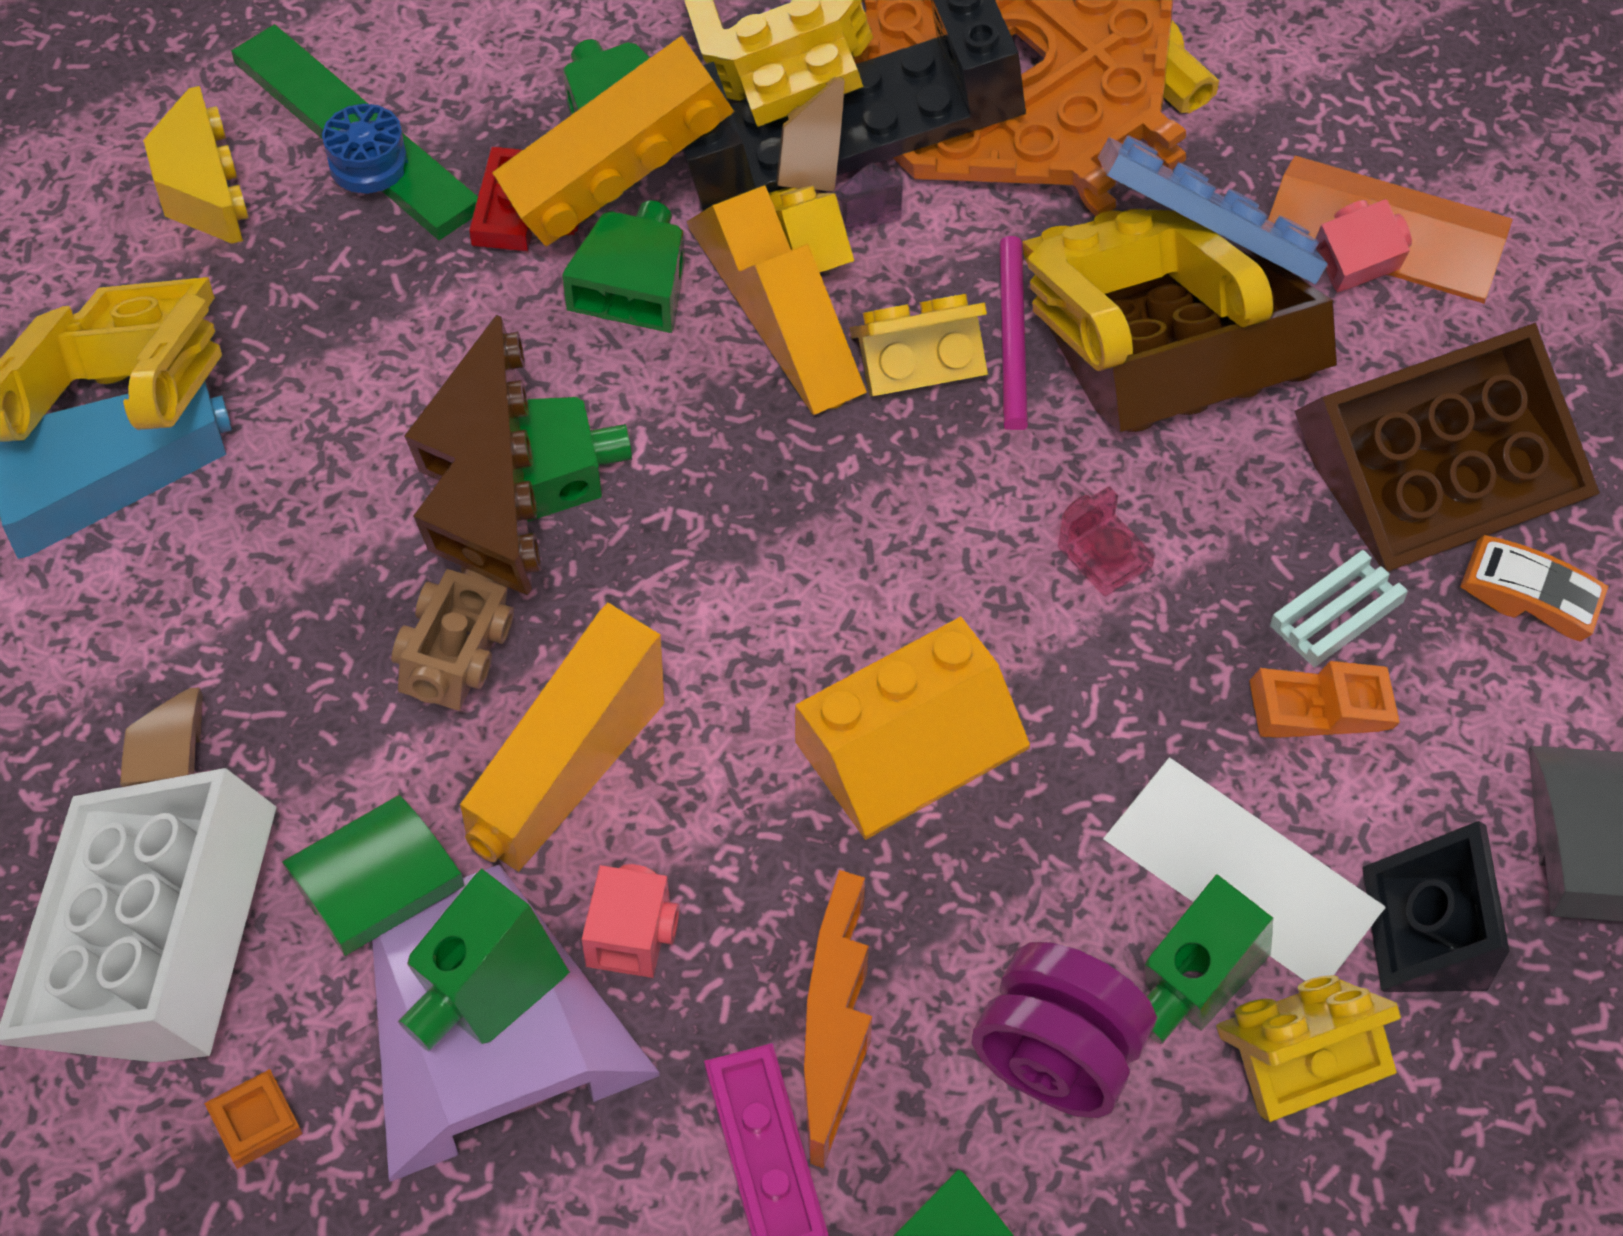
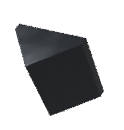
[1362,821,1510,992]

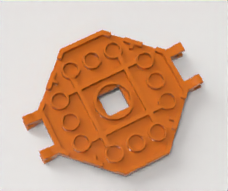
[854,0,1186,216]

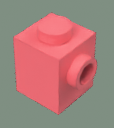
[1315,199,1412,293]
[581,864,680,978]

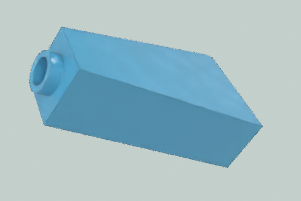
[0,381,232,559]

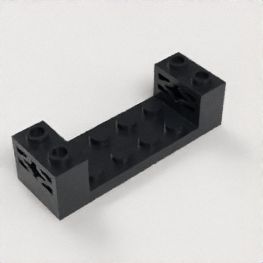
[682,0,1026,211]

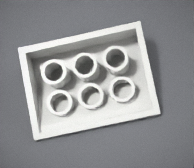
[0,768,277,1062]

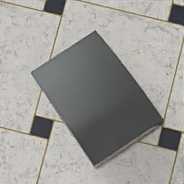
[1529,746,1623,921]

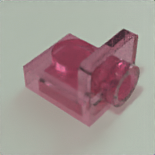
[1058,486,1155,597]

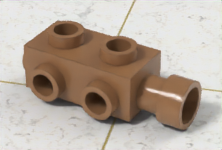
[391,566,514,711]

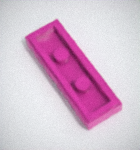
[704,1043,829,1236]

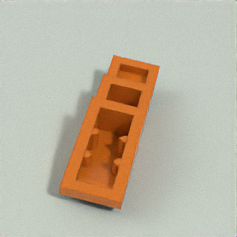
[804,870,872,1169]

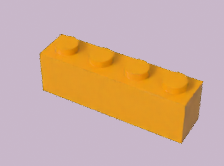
[492,35,735,247]

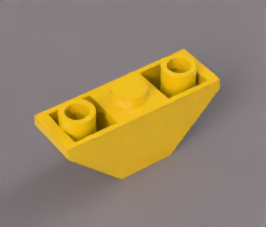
[143,86,249,243]

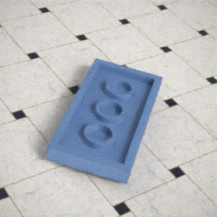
[1098,135,1328,285]

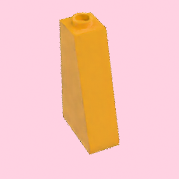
[460,602,664,872]

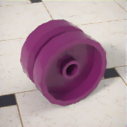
[971,942,1157,1118]

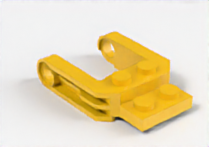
[684,0,873,127]
[1022,209,1273,371]
[0,277,222,442]

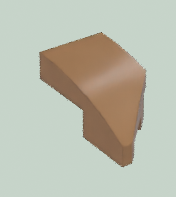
[776,77,845,192]
[120,687,203,787]

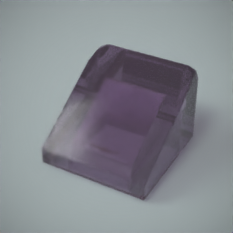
[834,163,903,233]

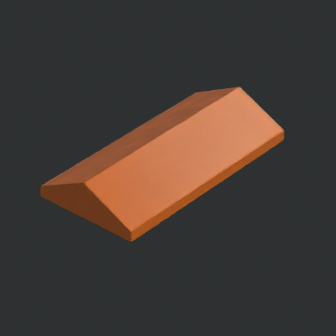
[1268,155,1513,304]

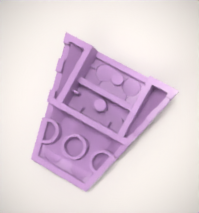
[372,865,660,1182]

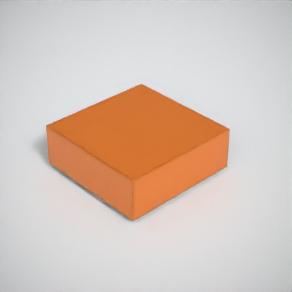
[204,1069,303,1169]

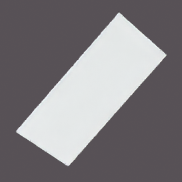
[1103,757,1386,981]

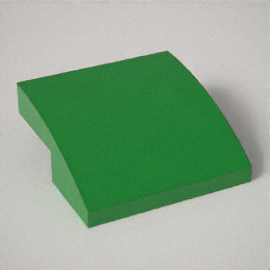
[282,795,465,956]

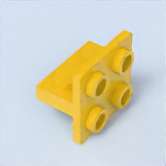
[849,294,988,396]
[1216,975,1401,1122]

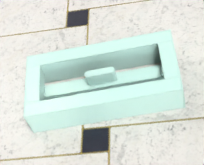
[1270,550,1408,668]

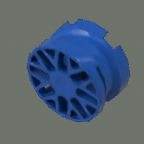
[322,104,408,194]

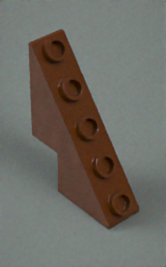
[404,315,541,596]

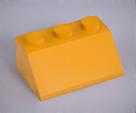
[795,616,1030,840]

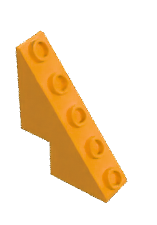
[686,185,867,415]

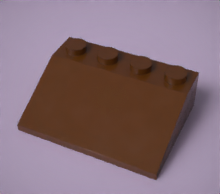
[1047,246,1337,432]
[1294,323,1600,572]

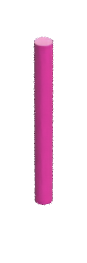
[999,236,1028,430]

